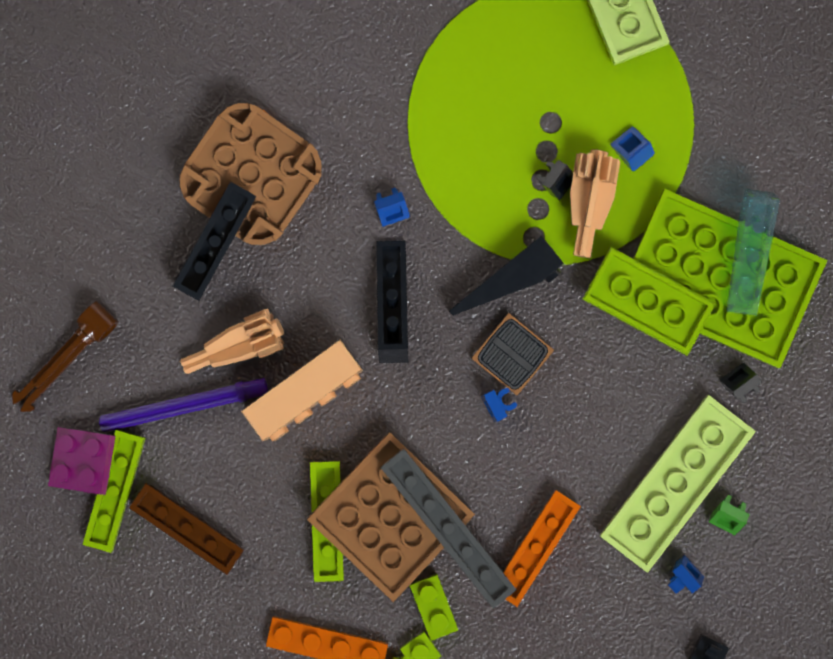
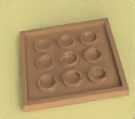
[307,432,475,602]

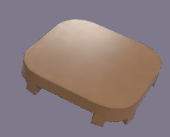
[180,103,322,245]

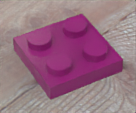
[48,427,116,495]

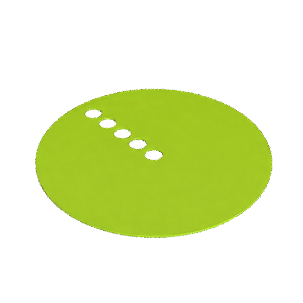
[408,0,694,265]

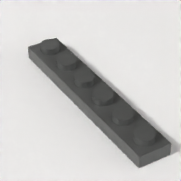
[380,448,516,609]

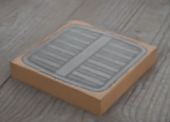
[471,313,554,396]

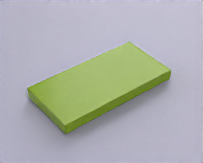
[582,247,716,356]

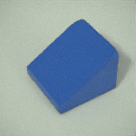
[610,126,655,171]

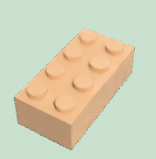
[241,340,363,442]

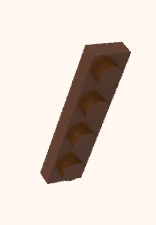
[129,483,245,575]

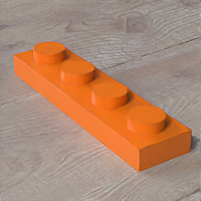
[503,490,581,607]
[266,616,388,659]

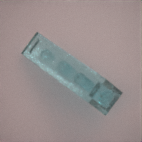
[727,189,780,316]

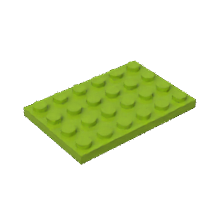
[633,189,828,369]

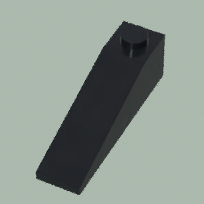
[172,182,257,301]
[449,236,564,316]
[376,240,409,363]

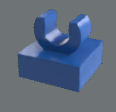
[374,188,410,227]
[481,388,517,422]
[668,555,704,594]

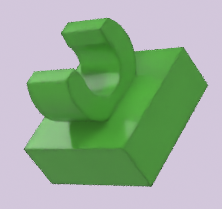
[709,495,750,535]

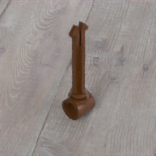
[12,301,119,412]

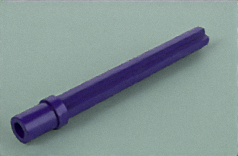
[99,377,268,432]

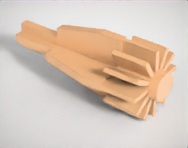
[570,150,620,258]
[180,308,284,374]

